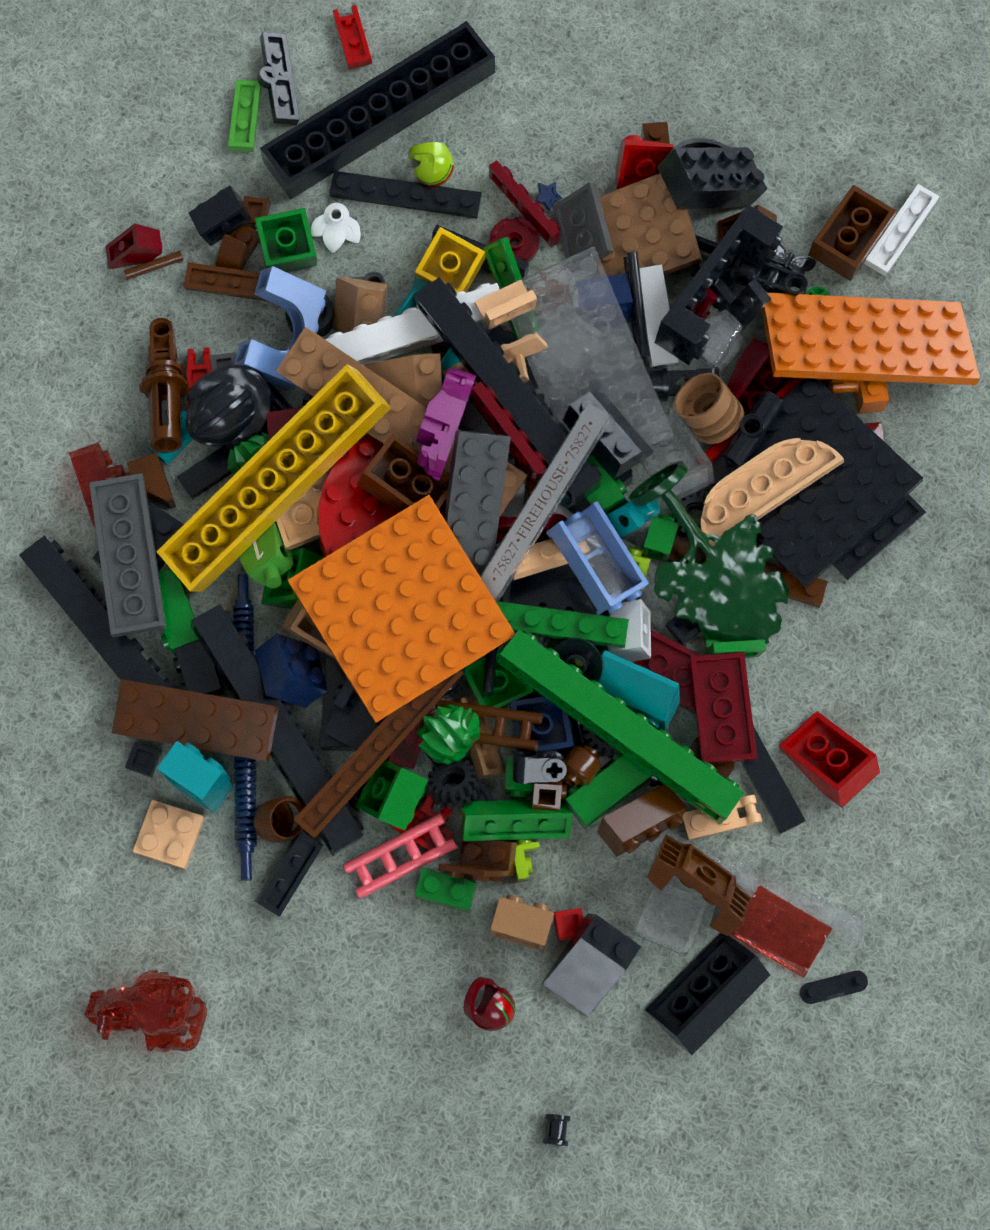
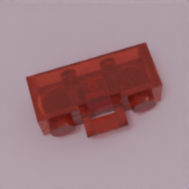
[69,442,125,528]

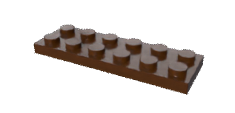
[112,679,279,761]

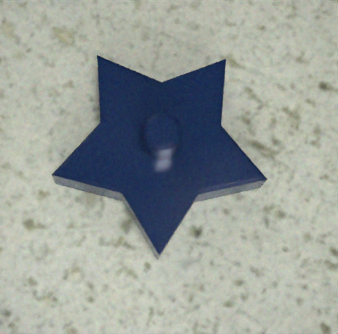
[534,182,563,211]

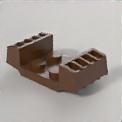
[647,835,751,936]

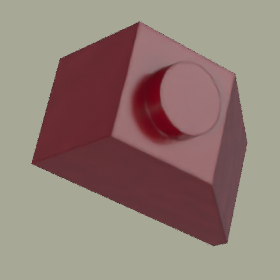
[106,223,163,269]

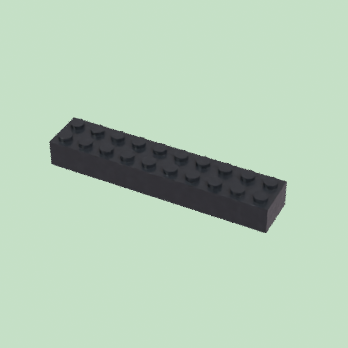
[260,21,495,199]

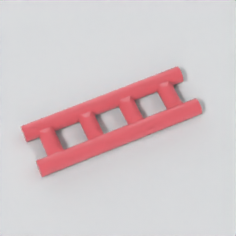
[343,813,458,899]

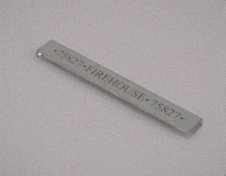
[480,401,613,602]

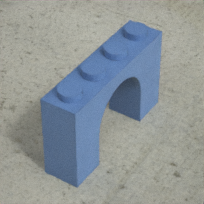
[234,266,326,390]

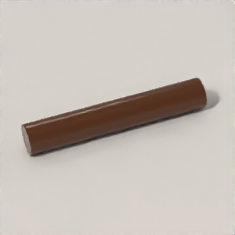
[123,251,183,280]

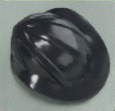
[186,365,273,449]

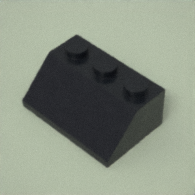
[562,392,654,480]

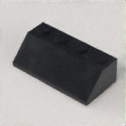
[645,933,770,1055]

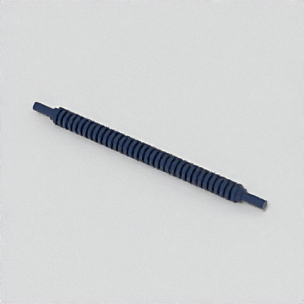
[233,574,257,881]

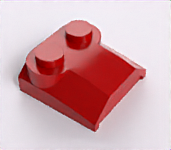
[615,135,674,189]

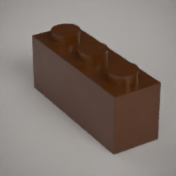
[597,784,687,857]

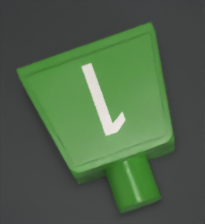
[239,522,293,588]

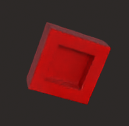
[553,908,584,940]

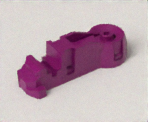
[416,369,476,481]

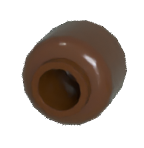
[563,744,601,787]

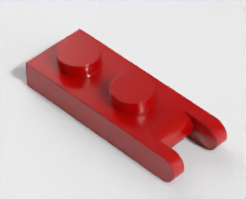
[332,5,372,69]

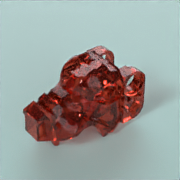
[85,970,207,1052]

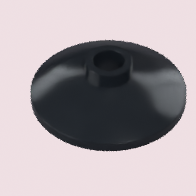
[554,638,603,682]

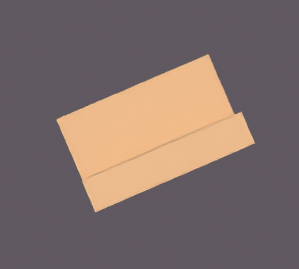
[474,280,537,330]

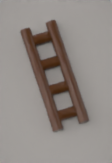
[435,699,543,751]

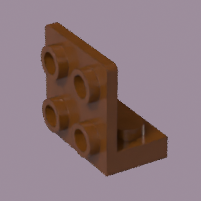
[438,840,517,882]

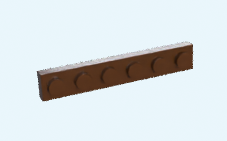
[667,535,828,608]

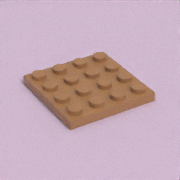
[596,173,703,278]

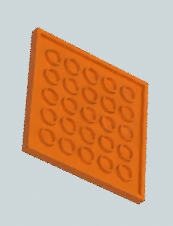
[287,495,515,723]

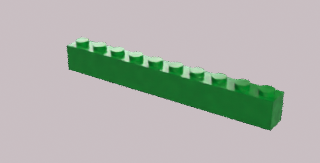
[496,629,744,825]

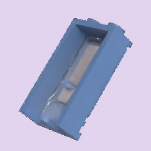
[546,501,649,615]

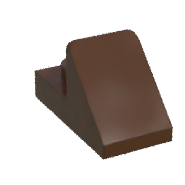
[215,225,259,270]

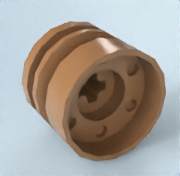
[674,373,744,444]

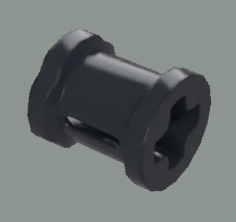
[542,1114,570,1146]

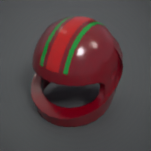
[463,977,516,1031]

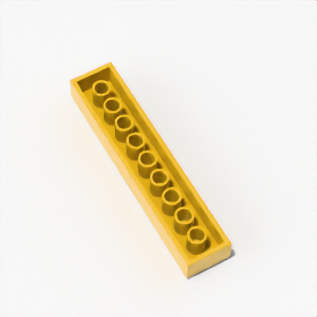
[157,364,391,593]

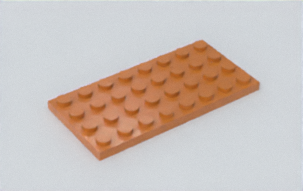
[762,293,980,385]

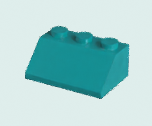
[598,650,680,731]

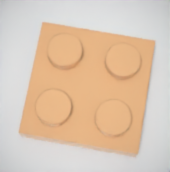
[133,800,205,870]

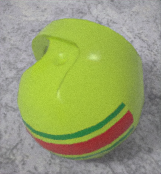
[408,142,454,186]

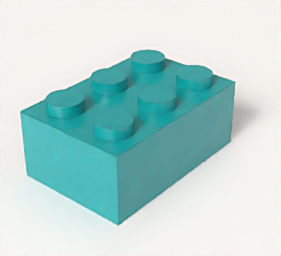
[157,741,233,814]

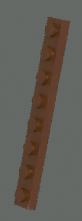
[294,670,463,838]

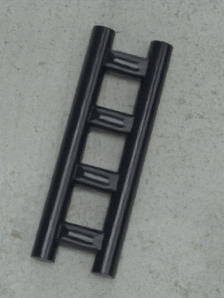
[623,252,650,360]

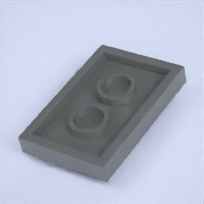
[552,182,614,275]

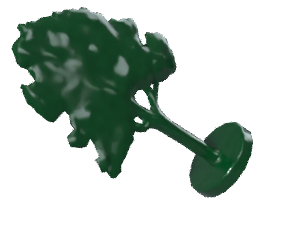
[629,460,789,644]

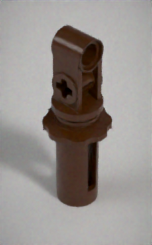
[139,318,189,453]

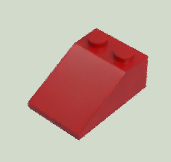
[779,711,880,808]

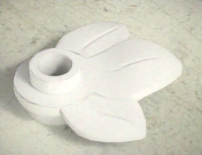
[311,203,361,253]

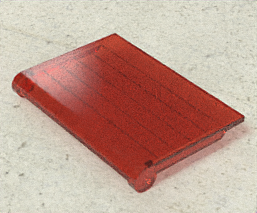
[730,885,833,978]

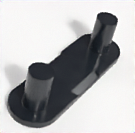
[800,971,868,1004]

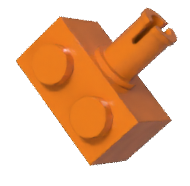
[830,379,889,414]

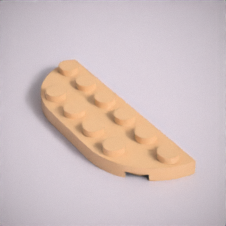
[701,438,844,546]

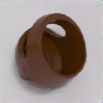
[253,796,305,843]

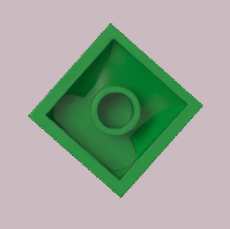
[464,649,534,708]

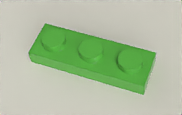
[228,80,262,152]

